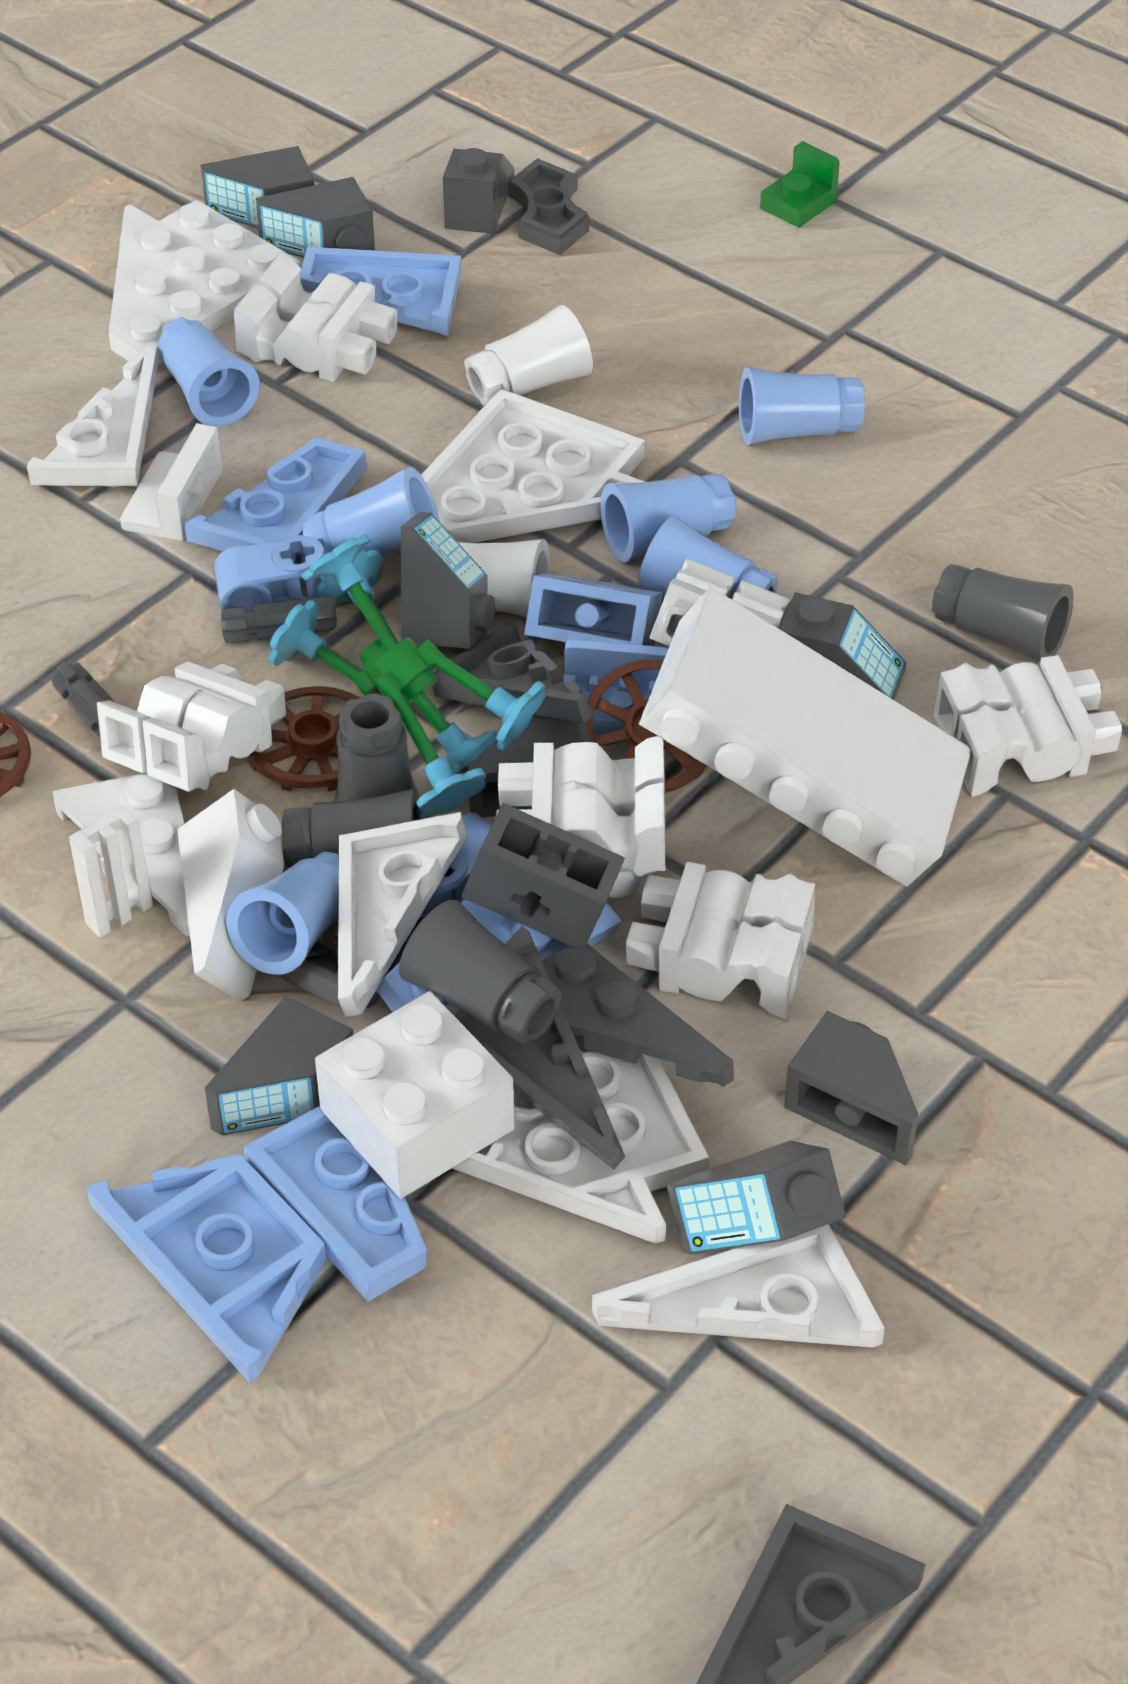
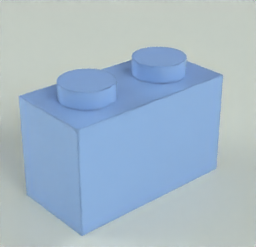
[524,572,663,646]

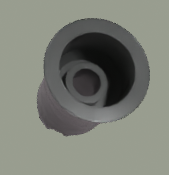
[932,564,1074,663]
[334,694,416,802]
[282,788,421,868]
[399,900,562,1045]

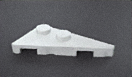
[27,347,159,487]
[52,772,190,937]
[338,812,467,1017]
[592,1224,885,1348]

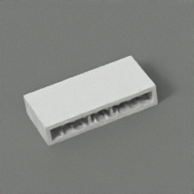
[639,586,972,887]

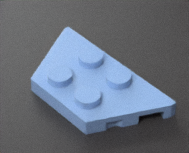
[86,1154,327,1383]

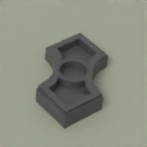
[508,158,590,255]

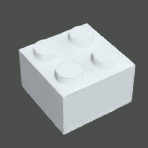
[315,991,515,1199]

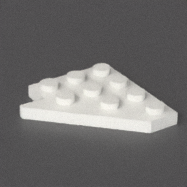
[109,199,301,364]
[421,389,645,543]
[452,1044,709,1244]

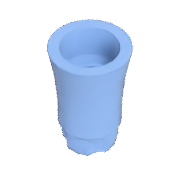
[157,317,260,427]
[739,367,865,445]
[303,466,440,555]
[600,474,736,563]
[639,516,778,599]
[226,852,339,975]

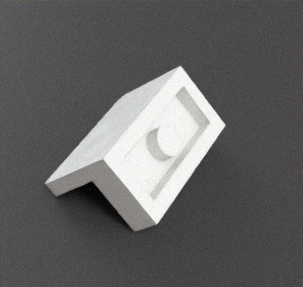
[120,423,222,541]

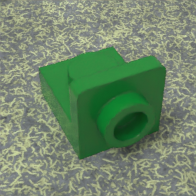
[760,141,840,228]

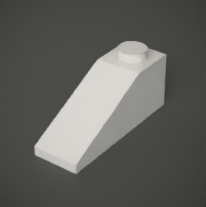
[177,789,284,1002]

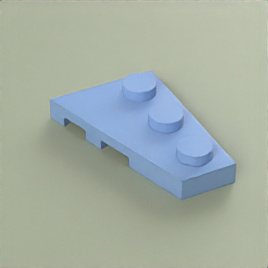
[300,247,462,336]
[184,437,367,559]
[244,1106,427,1302]

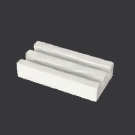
[69,805,153,939]

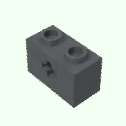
[461,803,625,948]

